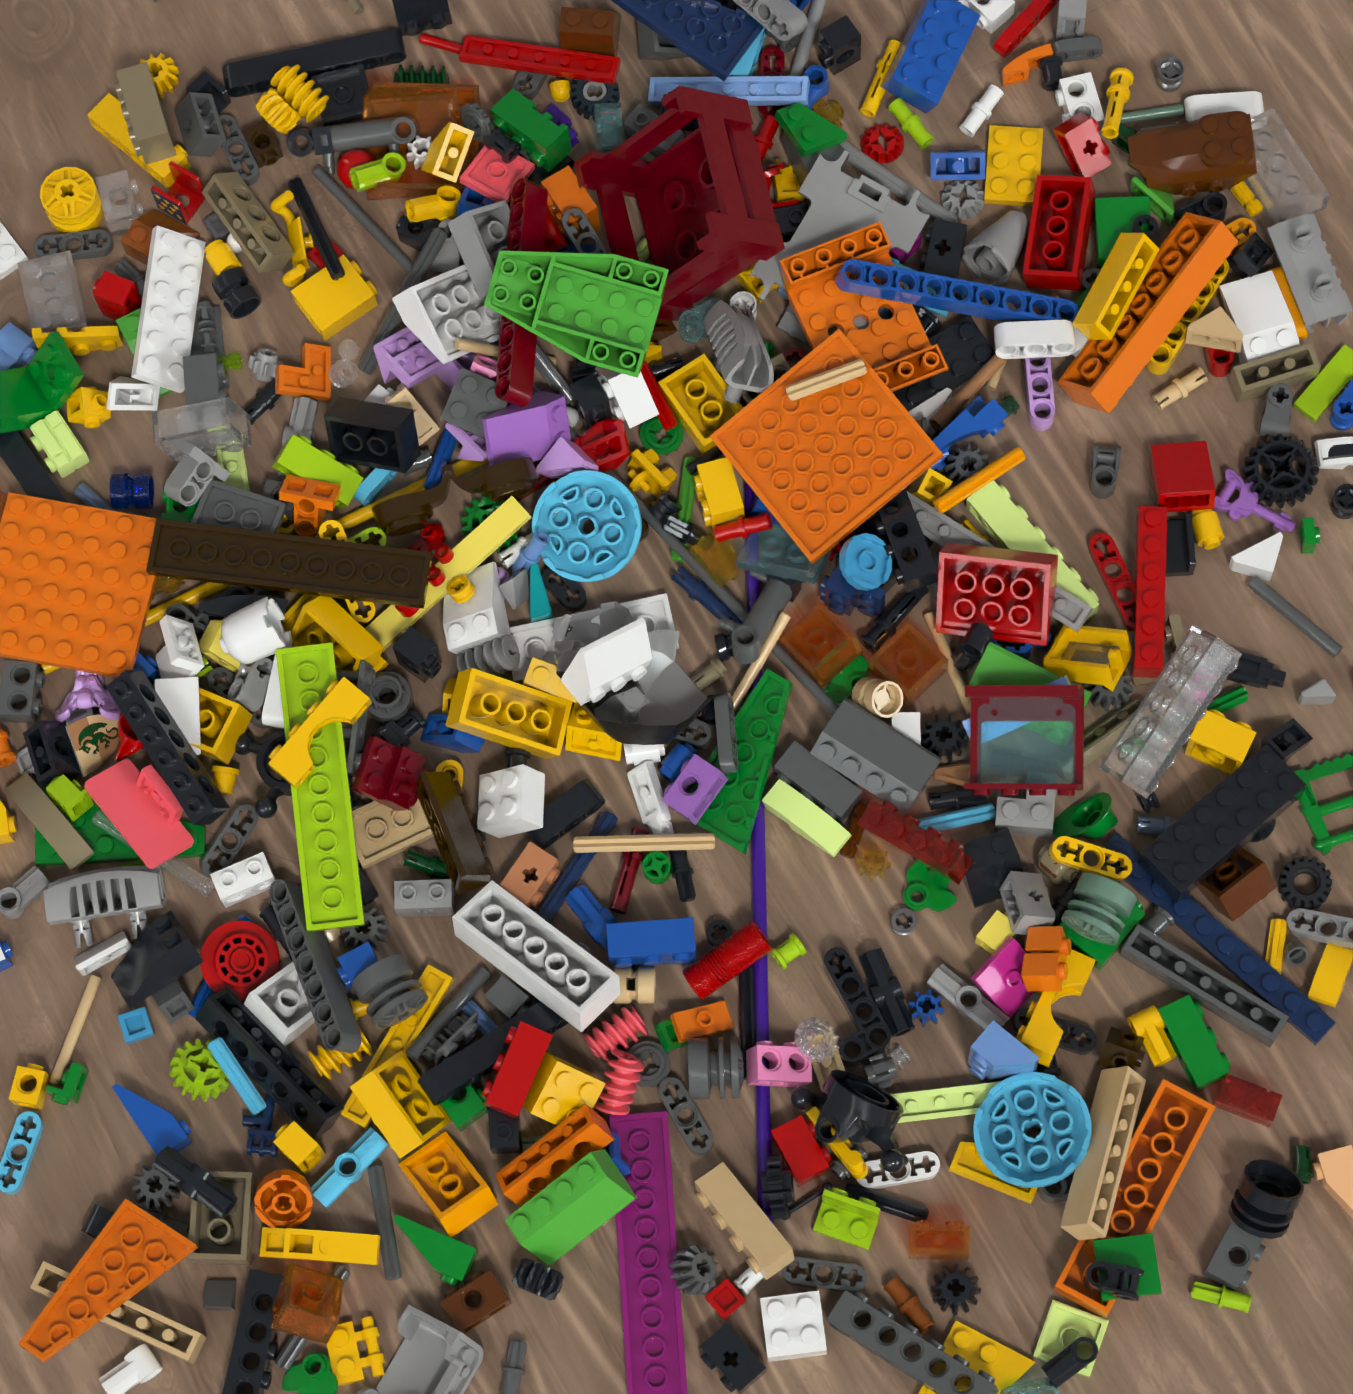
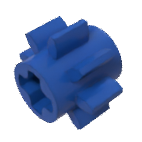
[908,989,945,1027]

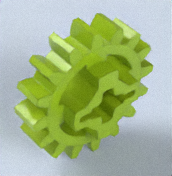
[169,1039,230,1102]

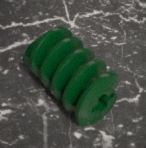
[393,64,449,100]

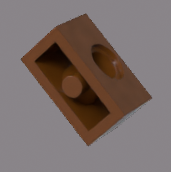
[440,1270,511,1334]

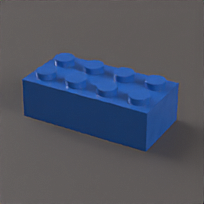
[881,0,981,114]

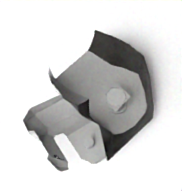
[552,601,720,745]

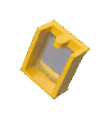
[1043,624,1133,692]

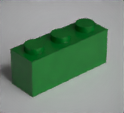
[1158,995,1231,1093]

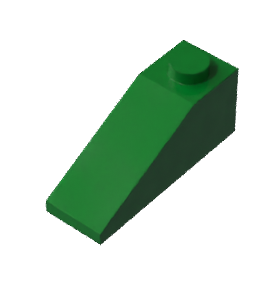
[393,1214,479,1286]

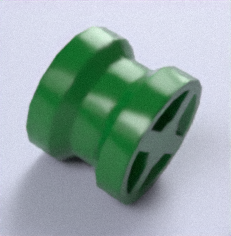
[642,851,672,885]

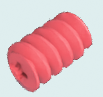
[582,1004,648,1062]
[594,1050,645,1115]

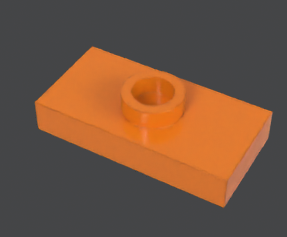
[670,1000,734,1043]

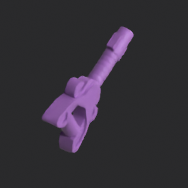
[1213,469,1297,533]

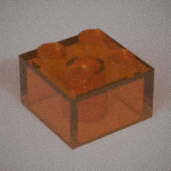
[778,602,864,688]
[868,622,949,708]

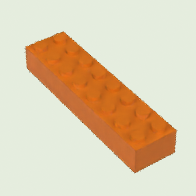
[1057,212,1238,414]
[1053,1079,1216,1319]

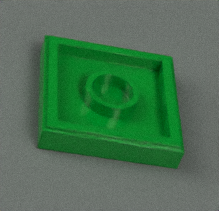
[1093,1233,1162,1302]

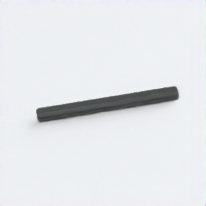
[358,228,447,375]

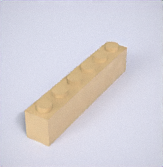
[1060,1066,1146,1240]
[30,1261,207,1365]

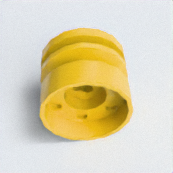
[40,167,105,234]

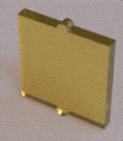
[689,531,746,588]

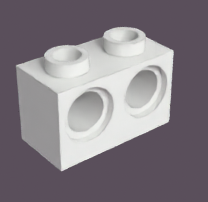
[1055,72,1105,132]
[210,852,276,908]

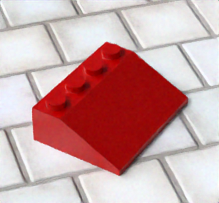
[936,542,1058,646]

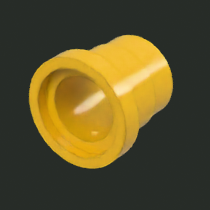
[211,765,240,795]

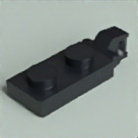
[1205,645,1286,689]

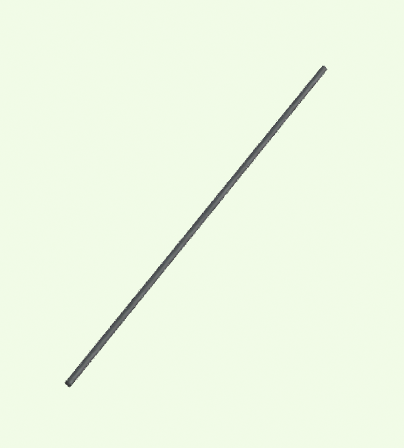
[313,167,839,716]

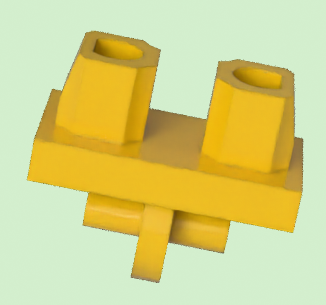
[626,448,677,499]

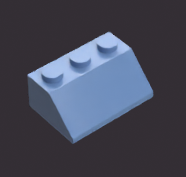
[967,1020,1039,1082]

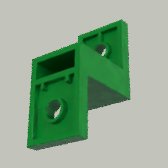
[0,332,84,433]

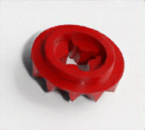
[861,123,904,164]

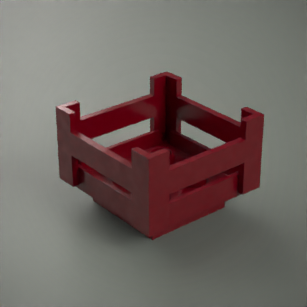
[574,86,785,321]

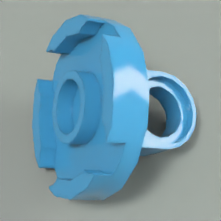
[838,533,892,591]

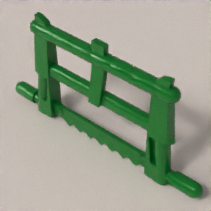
[1293,753,1353,856]

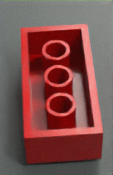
[1022,174,1096,291]

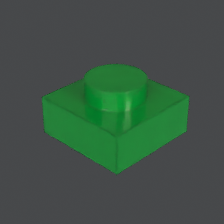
[1299,517,1320,554]
[654,1019,688,1053]

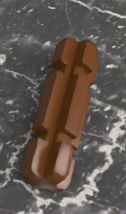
[840,803,870,859]

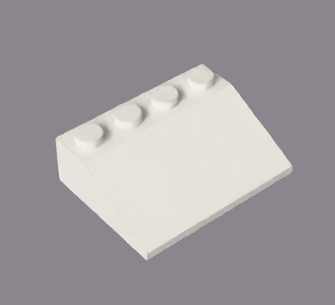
[392,264,501,364]

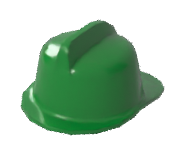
[1053,792,1118,839]

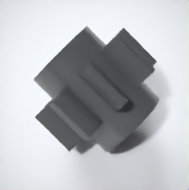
[863,1053,898,1089]

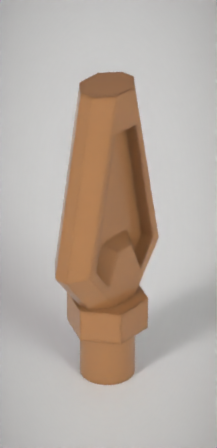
[934,762,1001,787]

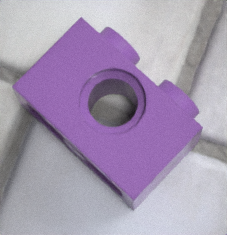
[662,754,728,825]

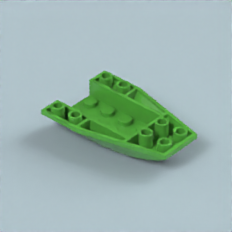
[484,251,669,378]

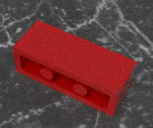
[481,1021,553,1118]

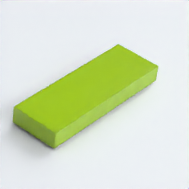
[1293,344,1353,423]

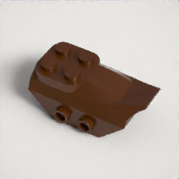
[1128,111,1257,196]

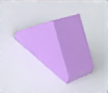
[536,436,598,479]

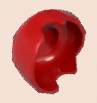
[337,149,377,190]

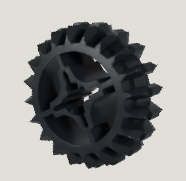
[1242,434,1319,509]

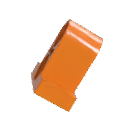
[279,474,341,538]

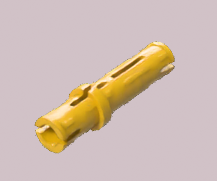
[859,40,902,118]

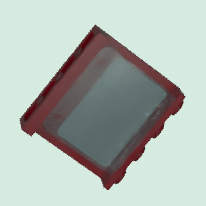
[964,685,1084,796]

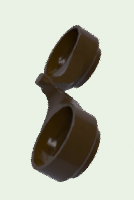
[372,457,538,537]

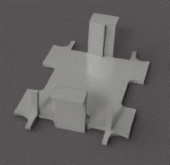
[749,150,930,343]

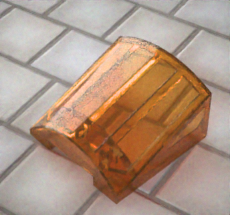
[362,82,480,201]

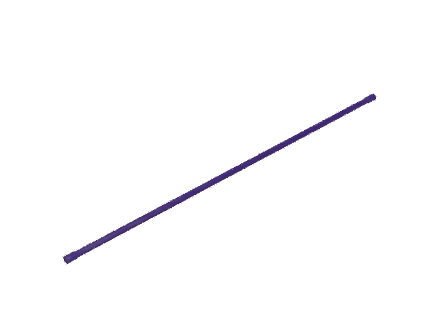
[743,391,774,1225]

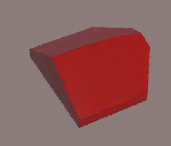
[574,418,631,472]

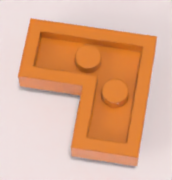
[275,343,331,401]

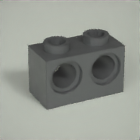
[0,660,45,723]

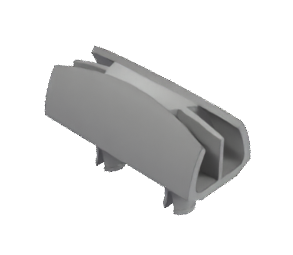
[1267,213,1353,333]
[703,300,774,403]
[43,866,167,948]

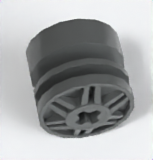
[351,954,429,1029]
[688,1037,744,1100]

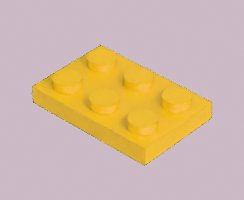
[984,125,1043,207]

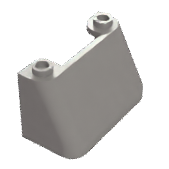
[355,1304,484,1394]

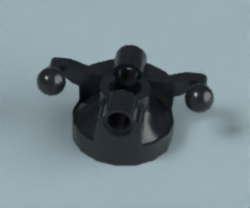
[791,1070,909,1173]

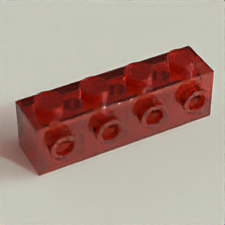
[857,800,974,885]

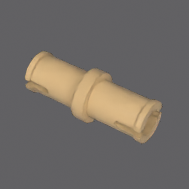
[1152,367,1208,410]

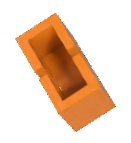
[1021,926,1071,992]

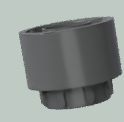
[368,672,414,725]

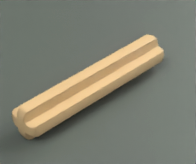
[786,359,867,401]

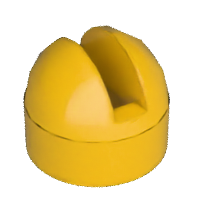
[549,80,571,102]

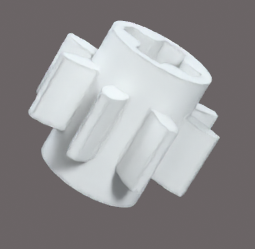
[406,136,432,170]

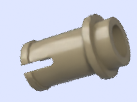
[691,658,728,692]

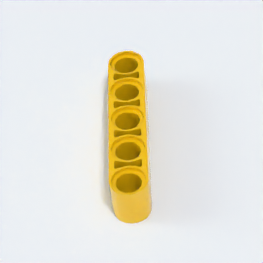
[1146,259,1229,375]

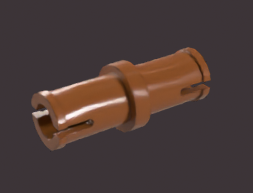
[883,1276,935,1335]

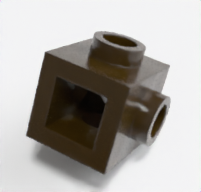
[1098,1026,1146,1069]

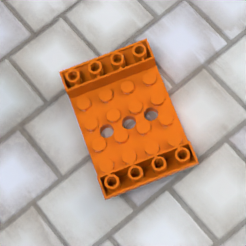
[779,221,949,392]

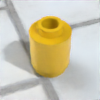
[204,239,242,277]
[1191,509,1225,550]

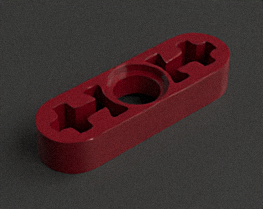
[758,46,785,121]

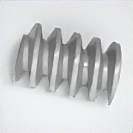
[457,634,520,676]

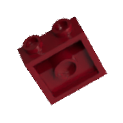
[351,736,427,811]

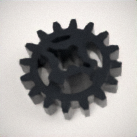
[761,1155,795,1220]

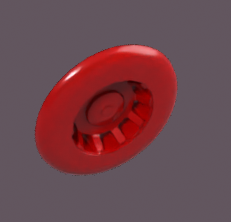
[200,921,280,1001]

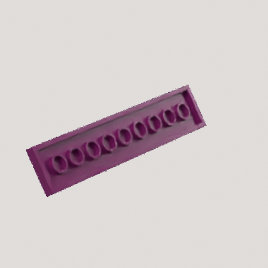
[609,1111,688,1394]

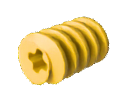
[271,64,329,123]
[307,1024,373,1080]

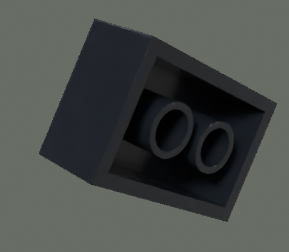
[324,397,421,473]

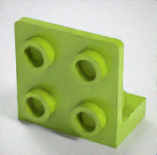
[813,1187,880,1251]

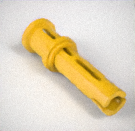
[1101,67,1134,139]

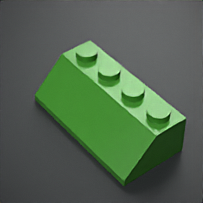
[969,642,1092,747]
[505,1149,637,1266]

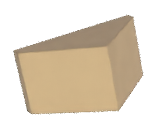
[1185,306,1243,353]

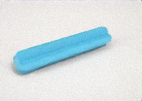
[912,803,996,836]
[207,1037,266,1115]

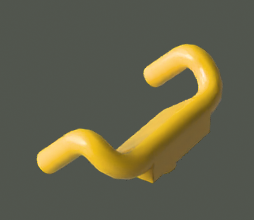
[270,190,314,287]

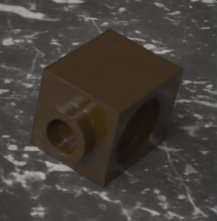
[242,120,283,168]

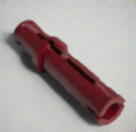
[609,827,649,914]

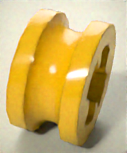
[447,575,475,604]

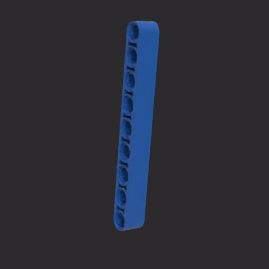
[835,259,1079,323]

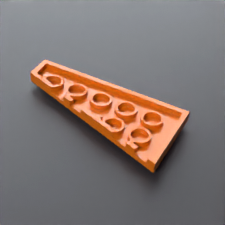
[18,1198,198,1363]

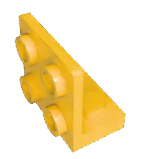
[565,702,623,761]

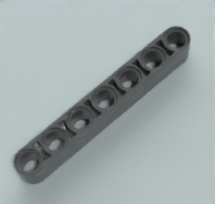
[269,879,362,1053]

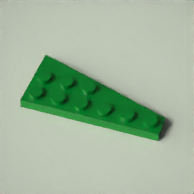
[688,669,793,855]
[35,782,206,867]

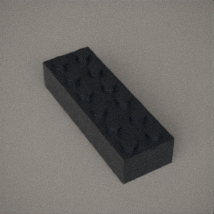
[1137,744,1306,904]

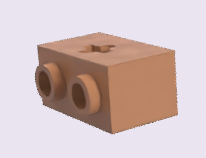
[499,842,561,909]

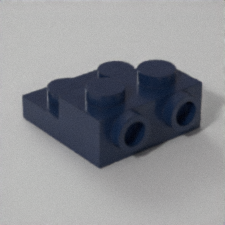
[819,568,886,617]

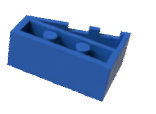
[606,917,696,968]

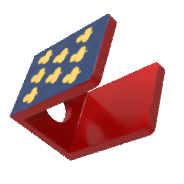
[150,161,206,225]

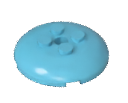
[532,470,642,582]
[973,1072,1092,1188]

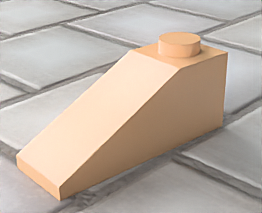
[1312,1145,1353,1219]

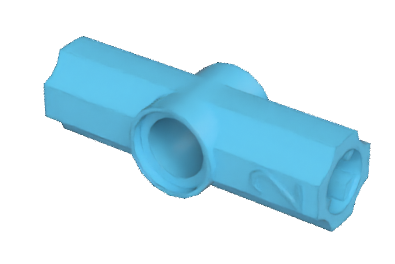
[311,1127,389,1209]

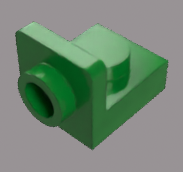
[45,1062,89,1105]

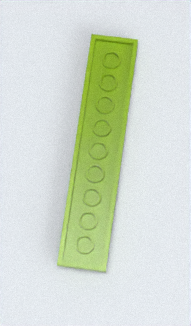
[276,642,365,931]

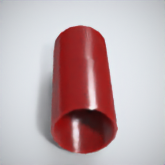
[682,921,773,1000]

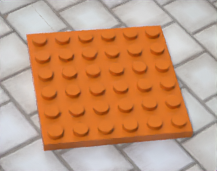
[710,329,944,564]
[0,492,158,678]

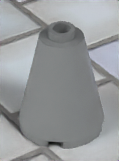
[962,211,1030,285]

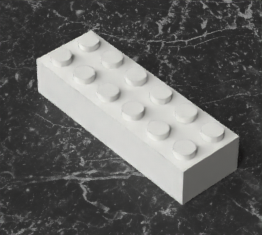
[452,880,621,1032]

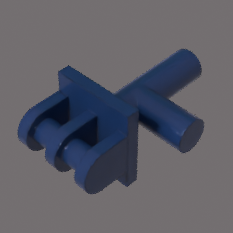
[242,1096,278,1158]

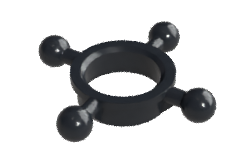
[235,729,353,819]

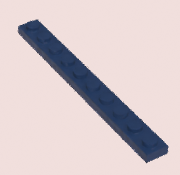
[1103,833,1336,1046]

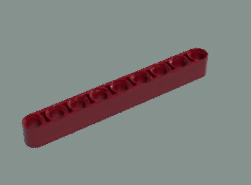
[495,177,548,408]

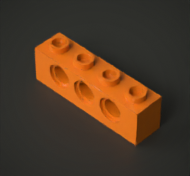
[495,1103,614,1207]

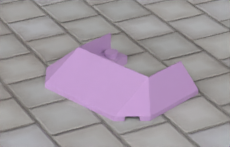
[373,327,540,461]

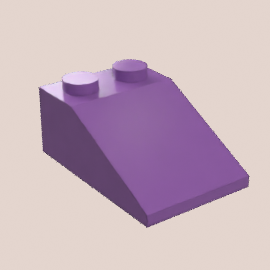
[482,391,571,466]

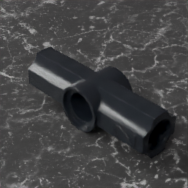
[859,948,915,1038]
[152,1145,238,1219]

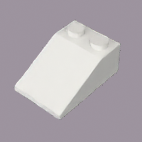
[1219,270,1300,364]
[443,562,511,655]
[244,962,349,1046]

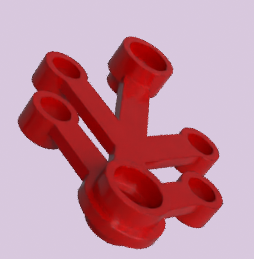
[395,524,454,617]

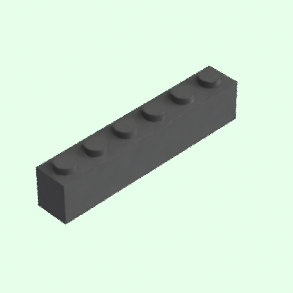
[1120,924,1289,1048]

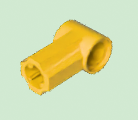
[405,185,461,223]
[1127,1005,1177,1068]

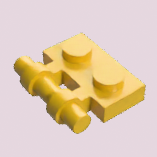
[323,1316,385,1387]

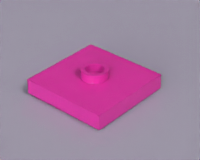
[971,936,1035,1018]

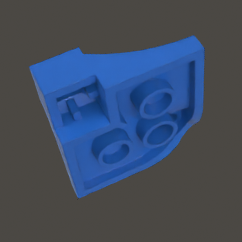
[930,396,1009,472]

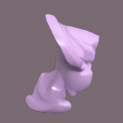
[55,670,122,722]

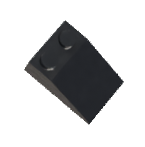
[392,0,452,36]
[111,910,204,1009]

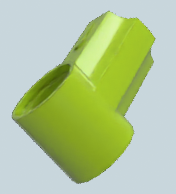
[349,152,406,192]

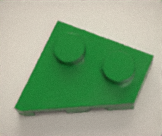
[775,102,848,158]

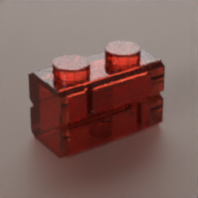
[1214,1074,1282,1128]

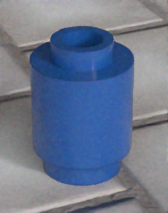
[658,742,699,783]

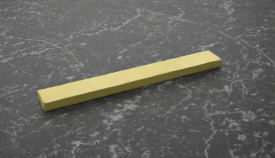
[365,496,532,651]

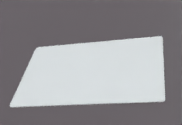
[155,677,201,755]

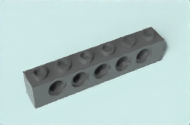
[826,1290,999,1394]

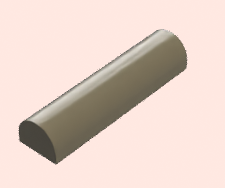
[1049,696,1158,782]

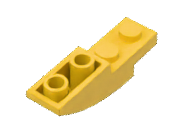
[259,1227,380,1265]

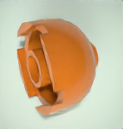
[254,1169,313,1228]

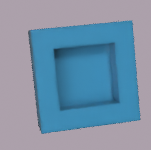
[117,1006,155,1045]

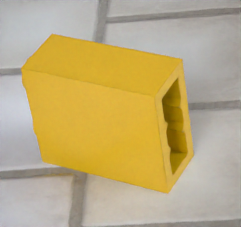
[290,255,378,341]

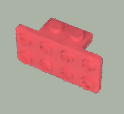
[84,759,194,869]

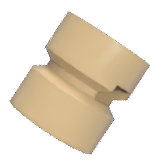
[852,677,904,718]
[614,966,656,1004]

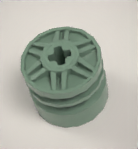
[1061,873,1137,945]

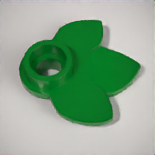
[824,653,870,703]
[903,860,957,912]
[282,1352,338,1394]

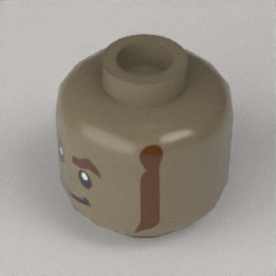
[1037,843,1080,884]

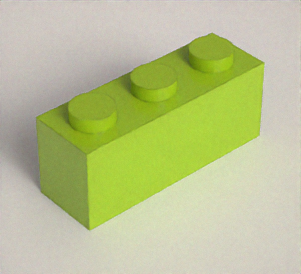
[271,434,364,510]

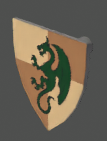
[65,714,120,777]

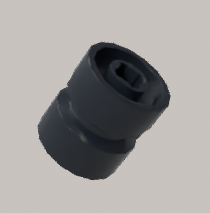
[212,267,262,319]

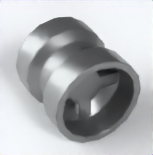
[1156,56,1185,92]

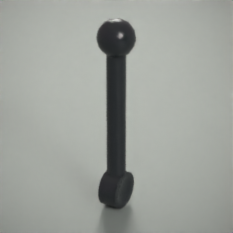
[782,1182,833,1221]

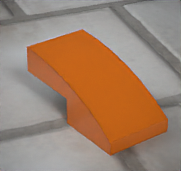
[1001,44,1053,86]

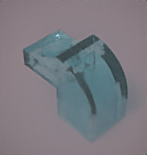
[594,102,624,154]

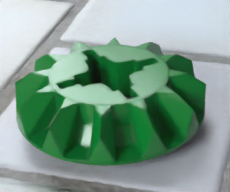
[640,416,684,456]

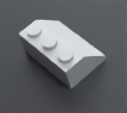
[560,618,652,705]

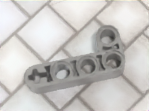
[733,0,808,41]

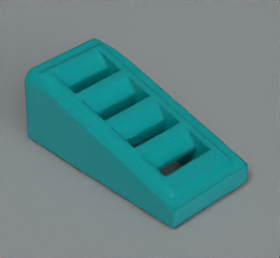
[530,563,554,623]

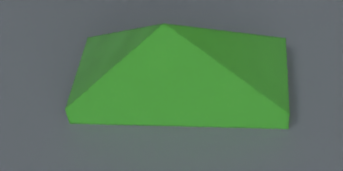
[1129,176,1174,226]

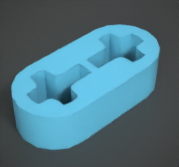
[353,468,398,506]

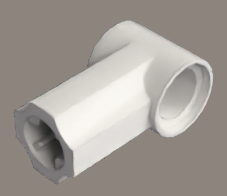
[99,1344,162,1394]

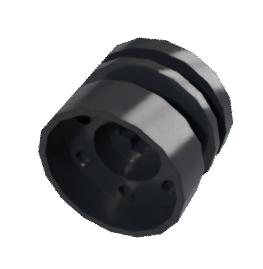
[1228,1159,1304,1239]

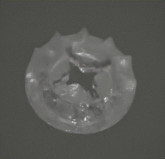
[794,1017,840,1063]

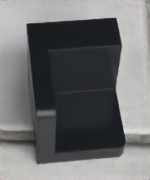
[186,71,231,114]

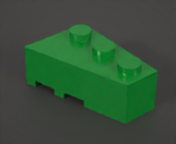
[490,88,572,172]

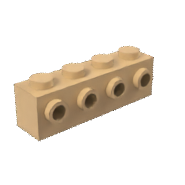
[694,1162,795,1280]

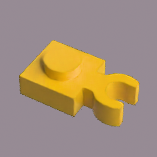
[773,159,804,202]

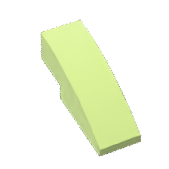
[762,779,851,857]

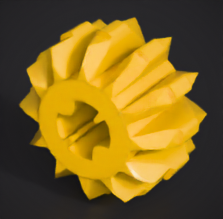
[140,53,179,99]
[256,88,301,134]

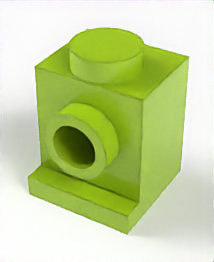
[46,774,94,823]

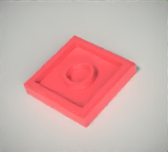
[459,145,535,204]

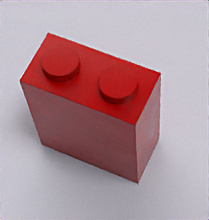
[1150,441,1216,512]

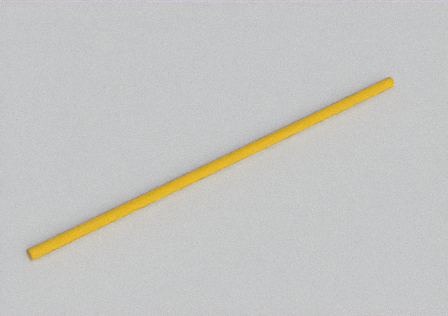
[41,458,489,675]

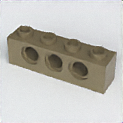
[202,171,295,273]

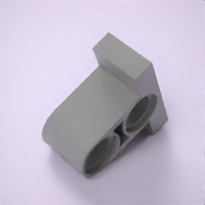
[164,439,230,506]

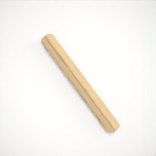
[573,833,715,853]

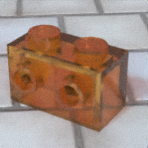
[909,1220,970,1261]

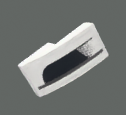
[1314,436,1353,469]

